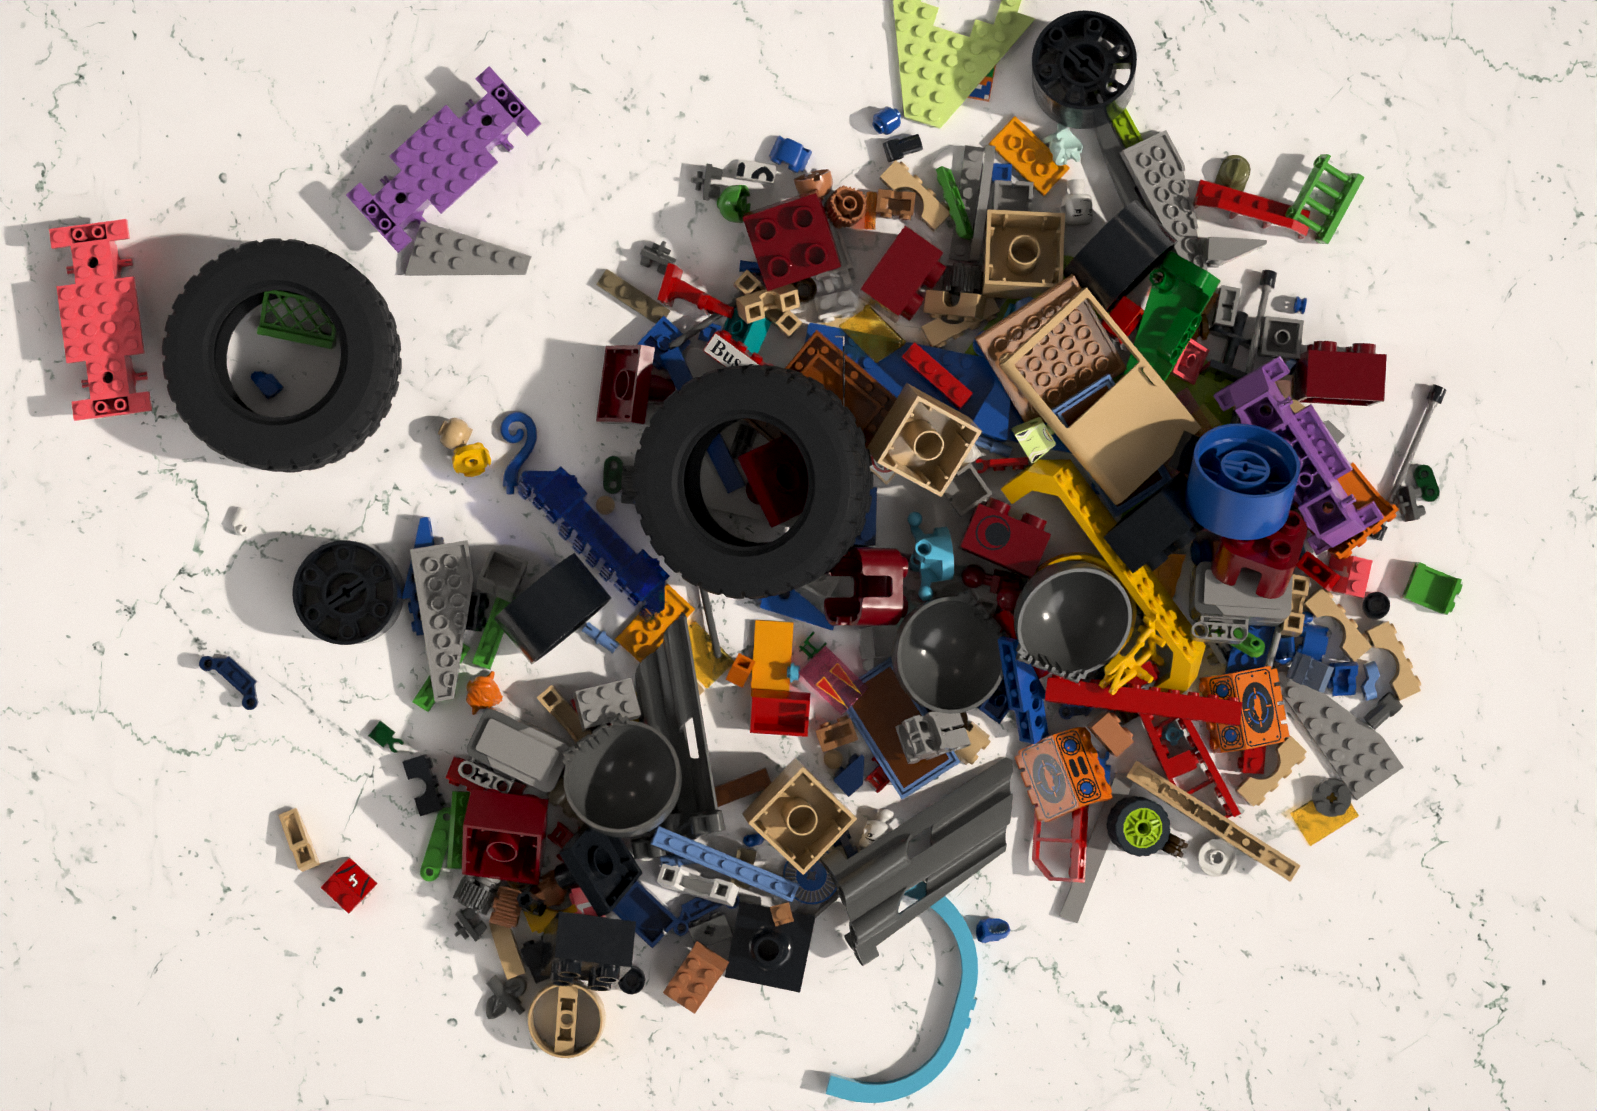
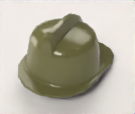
[1215,155,1251,191]

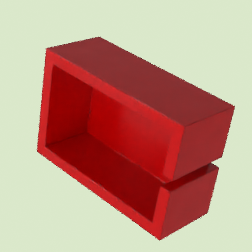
[750,689,811,737]

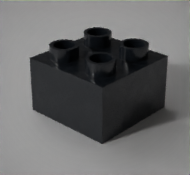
[1103,472,1204,573]
[539,911,636,991]

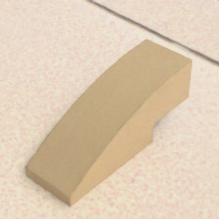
[278,808,320,872]
[489,923,527,980]

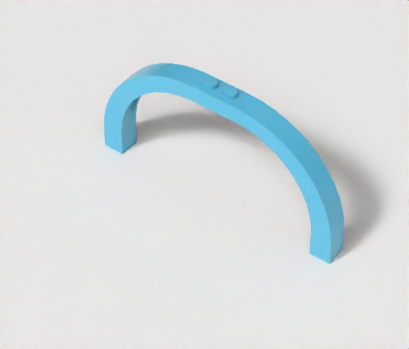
[826,881,978,1103]

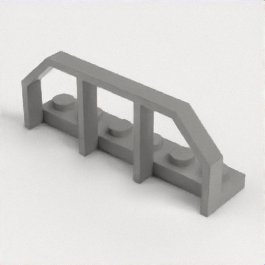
[949,145,995,263]

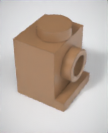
[770,902,794,926]

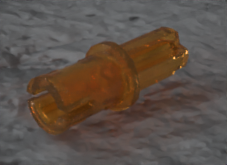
[864,191,878,230]

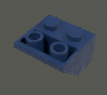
[833,753,864,797]

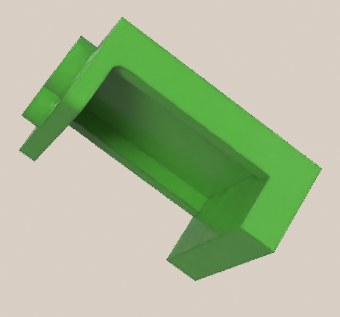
[1401,562,1463,615]

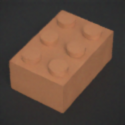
[1086,711,1134,757]
[663,941,729,1014]

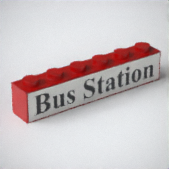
[703,330,774,367]

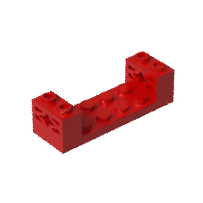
[1123,661,1199,781]

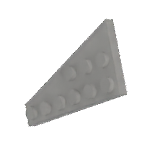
[404,221,532,276]

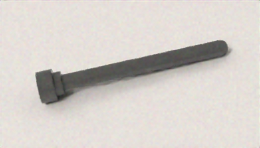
[668,291,744,350]
[699,585,722,658]

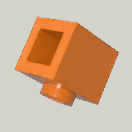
[725,653,756,688]

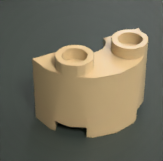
[954,721,991,765]

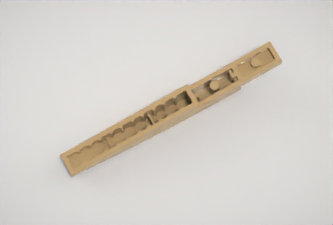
[1126,761,1301,882]

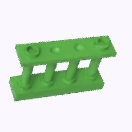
[1286,154,1365,244]

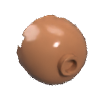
[794,169,833,201]
[529,869,568,906]

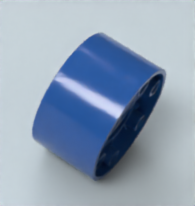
[1184,424,1300,540]

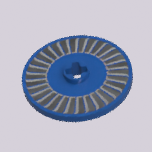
[783,851,837,904]

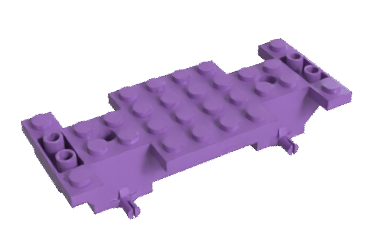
[346,66,541,253]
[1213,355,1384,555]

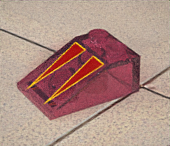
[799,646,868,715]

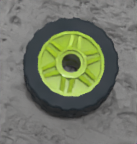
[1106,796,1171,857]

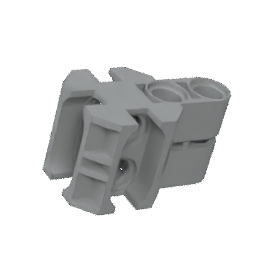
[895,711,971,764]

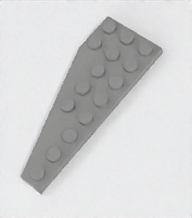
[1120,130,1208,271]
[410,540,474,702]
[1274,664,1404,800]

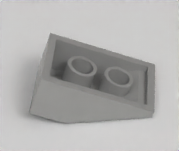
[1203,237,1267,268]

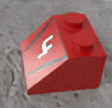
[321,858,378,914]

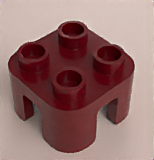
[1211,511,1307,599]
[824,547,908,626]

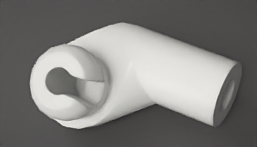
[232,507,248,536]

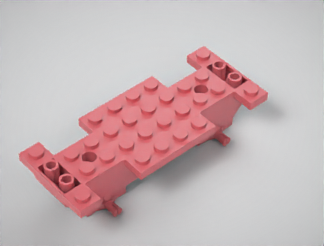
[49,219,152,421]

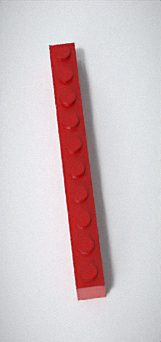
[1045,674,1242,726]

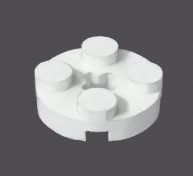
[1198,838,1237,877]

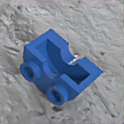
[768,135,812,173]
[1296,623,1329,662]
[1327,661,1359,696]

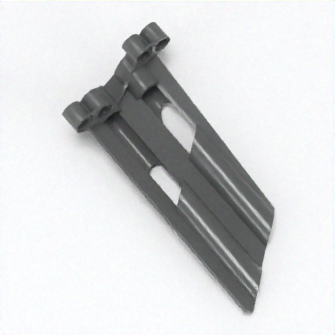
[631,613,725,859]
[821,757,1013,966]

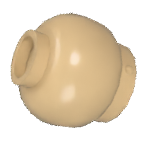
[438,418,473,450]

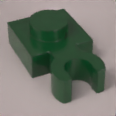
[368,720,404,753]

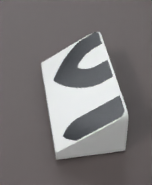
[736,159,777,185]

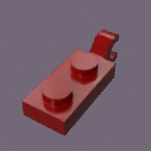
[975,457,1029,474]

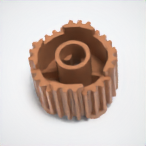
[824,185,867,229]
[489,886,522,929]

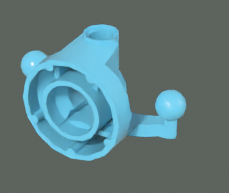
[907,512,954,601]

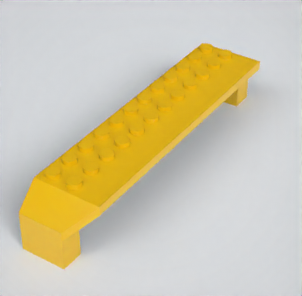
[1001,459,1206,694]

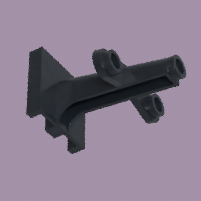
[1200,311,1259,383]

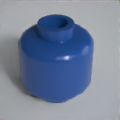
[872,106,901,135]

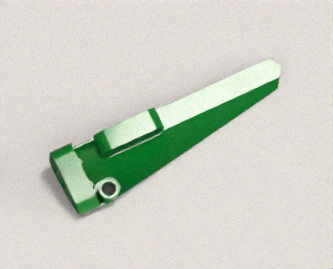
[1123,250,1221,386]

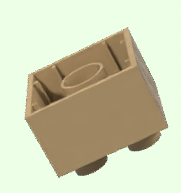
[982,209,1065,299]
[867,383,982,497]
[742,758,857,875]

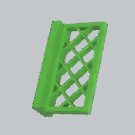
[257,290,337,349]

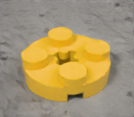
[452,442,491,477]

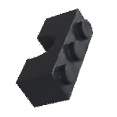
[402,754,446,817]

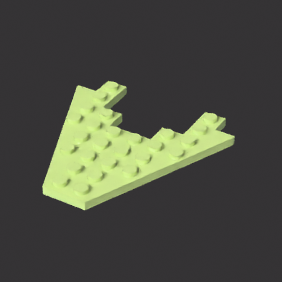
[893,0,1035,129]

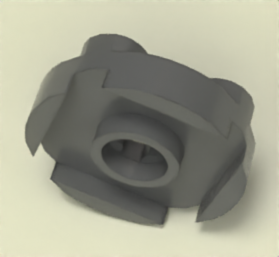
[1312,778,1351,817]

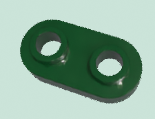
[603,456,623,494]
[1413,465,1440,502]

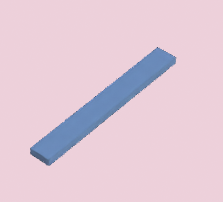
[650,826,800,902]

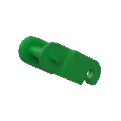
[799,631,827,660]

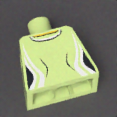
[1011,417,1056,464]

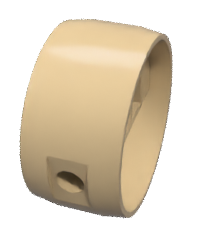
[527,979,606,1058]

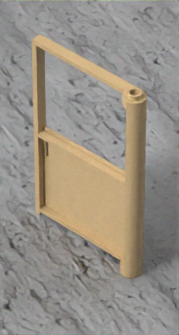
[998,288,1202,505]

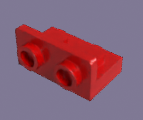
[1237,746,1266,774]

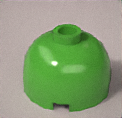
[717,185,751,223]

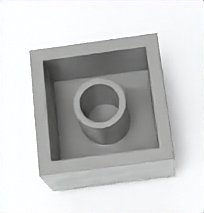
[1258,316,1304,360]

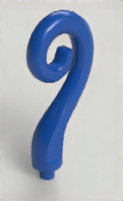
[500,412,537,495]

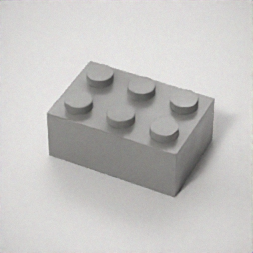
[573,678,641,732]

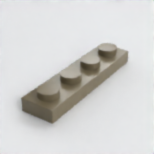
[596,269,671,324]

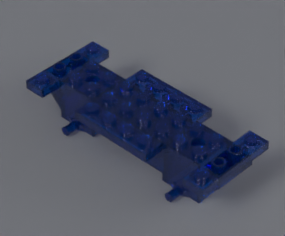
[517,466,670,624]

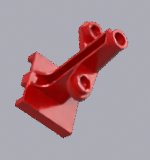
[657,263,734,318]

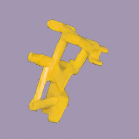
[1099,610,1166,695]

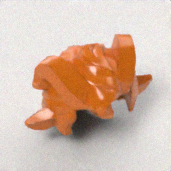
[466,671,503,715]

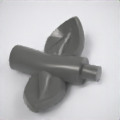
[486,975,527,1019]

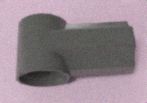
[1363,692,1403,730]

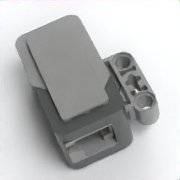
[1188,561,1293,644]
[458,707,572,794]

